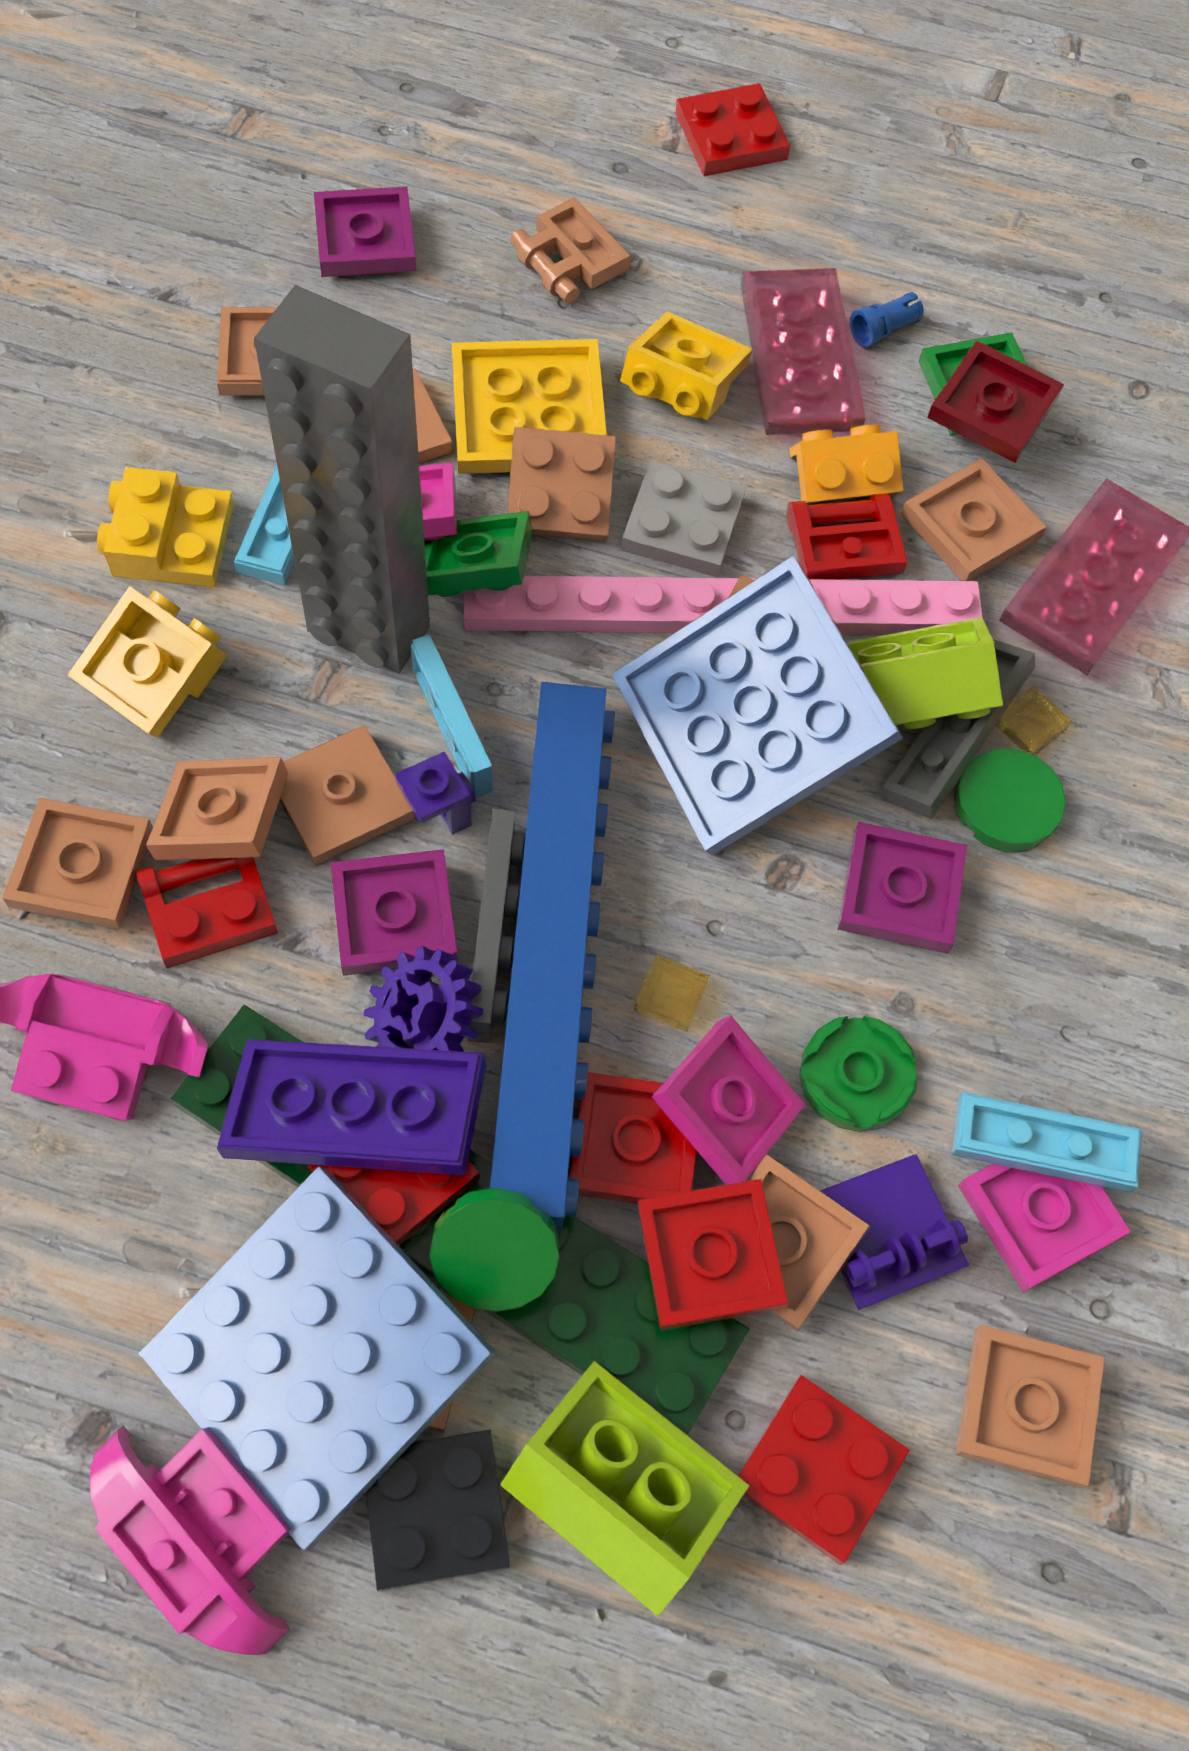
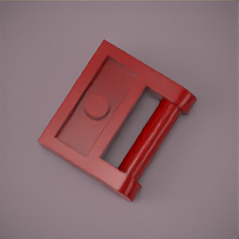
[787,493,908,580]
[136,857,278,969]

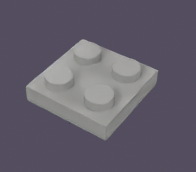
[621,460,746,577]

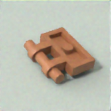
[510,197,630,304]

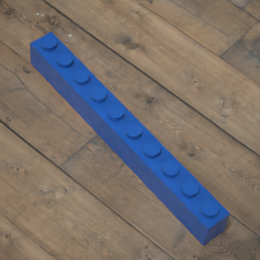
[490,681,615,1236]

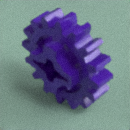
[363,946,483,1052]

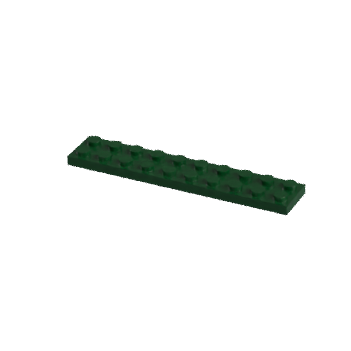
[170,1004,750,1435]

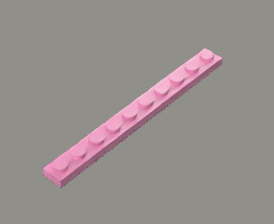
[464,576,983,635]

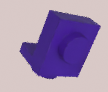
[396,751,476,835]

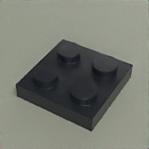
[366,1429,510,1592]

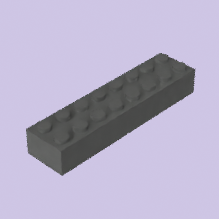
[254,285,430,674]

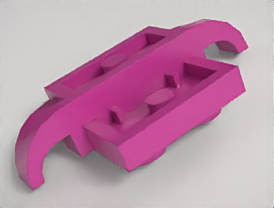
[0,974,209,1121]
[89,1425,291,1655]

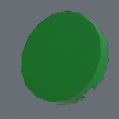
[954,748,1066,852]
[799,1016,918,1132]
[430,1188,560,1312]

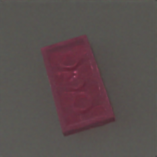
[741,268,866,435]
[999,478,1189,676]

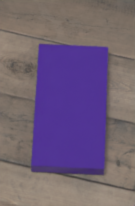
[217,1039,486,1175]

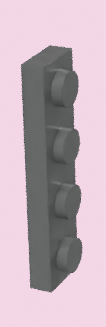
[882,639,1035,819]
[468,809,525,1043]

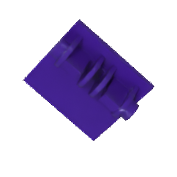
[820,1154,969,1310]

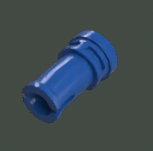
[850,292,924,348]

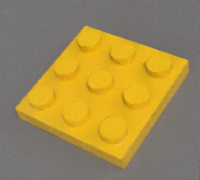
[452,339,607,474]

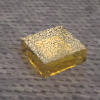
[996,685,1072,755]
[634,954,710,1032]

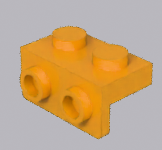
[789,424,904,504]

